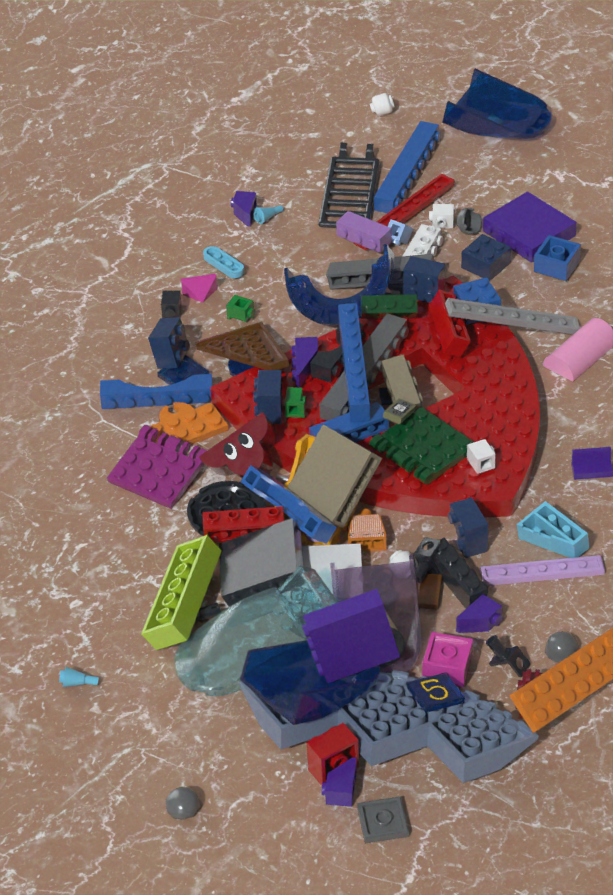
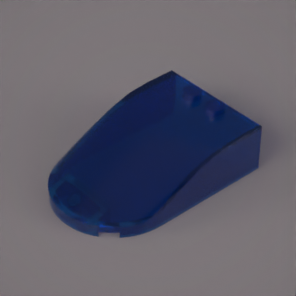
[442,68,552,139]
[240,640,380,725]

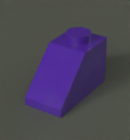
[231,191,257,227]
[456,594,502,633]
[321,757,357,807]

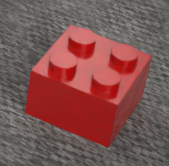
[306,723,359,786]

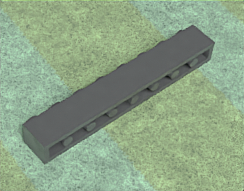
[319,314,409,421]

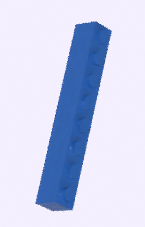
[374,121,441,213]
[338,303,370,422]

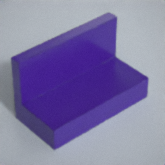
[571,447,613,480]

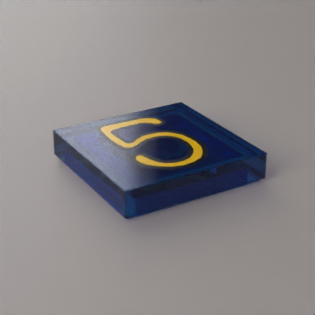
[407,673,465,713]

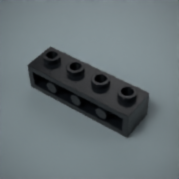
[427,537,488,609]

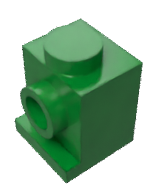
[226,295,255,322]
[285,387,306,418]

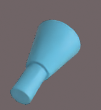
[253,205,283,224]
[59,666,99,687]

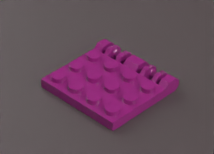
[107,425,207,509]

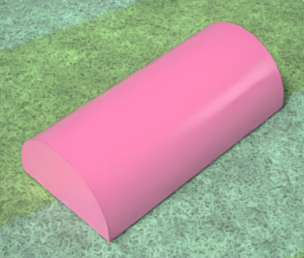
[543,318,613,382]

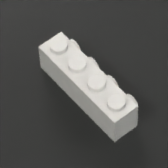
[403,224,443,256]

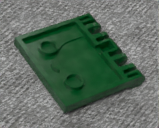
[369,407,474,485]

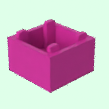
[422,632,473,687]

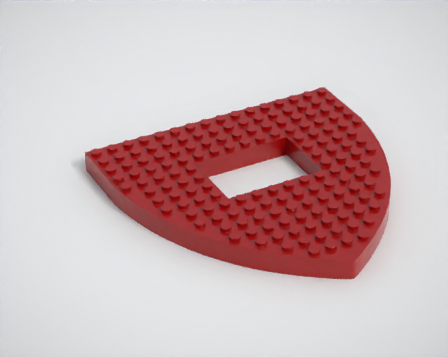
[210,275,540,518]

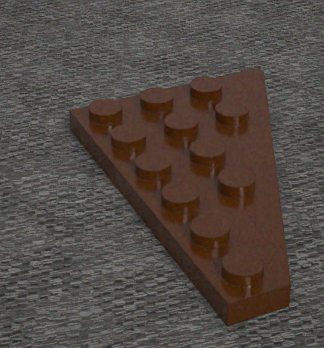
[195,321,289,370]

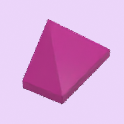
[181,273,217,303]

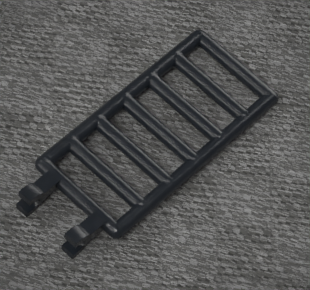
[318,142,380,228]

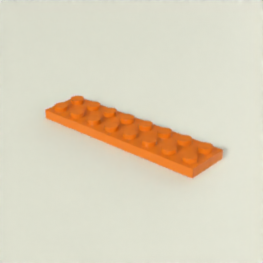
[509,627,613,733]

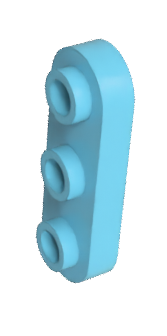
[203,246,244,279]

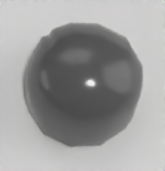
[457,208,482,234]
[545,631,578,662]
[166,787,201,820]

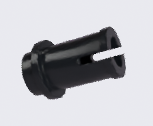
[196,603,221,622]

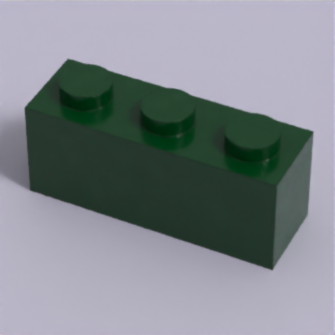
[360,295,417,319]

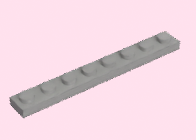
[445,298,580,334]

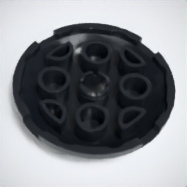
[187,481,266,536]

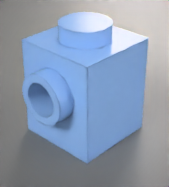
[388,219,413,245]

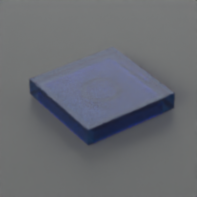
[157,355,209,385]

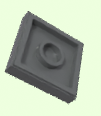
[357,796,409,844]

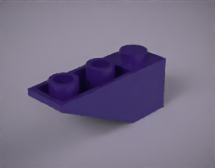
[292,337,318,388]

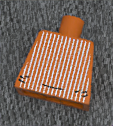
[348,509,387,552]

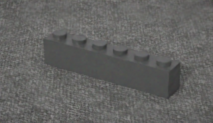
[326,254,434,289]

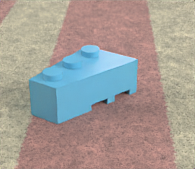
[517,501,590,558]

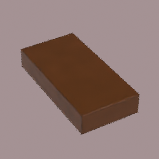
[417,574,442,610]

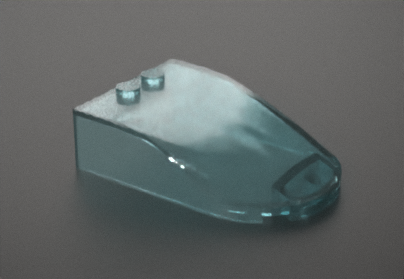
[175,587,310,696]

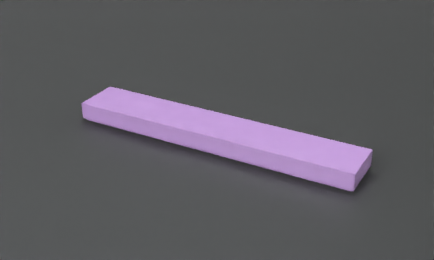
[480,555,604,586]

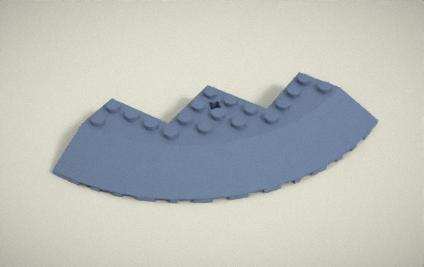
[239,667,539,783]

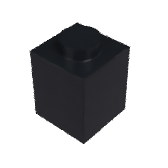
[161,291,182,318]

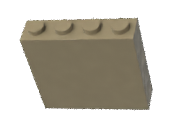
[288,424,382,528]

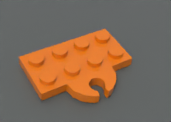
[150,402,228,445]

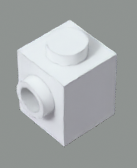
[429,204,454,228]
[467,439,495,474]

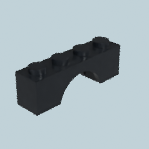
[310,323,366,383]

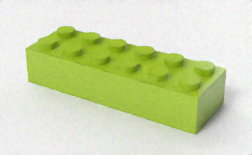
[141,535,221,650]

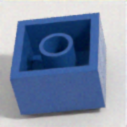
[534,235,581,281]
[453,278,501,325]

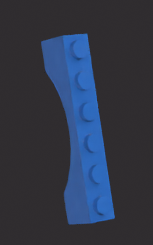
[100,374,213,409]
[241,465,337,544]

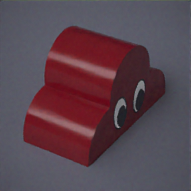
[199,412,277,479]

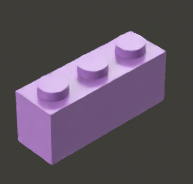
[336,211,392,253]

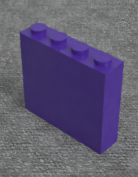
[483,191,577,263]
[302,589,400,683]

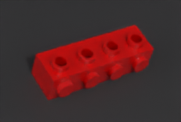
[429,290,471,358]
[203,506,284,543]

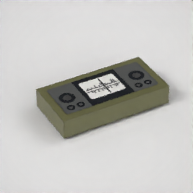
[383,398,416,424]

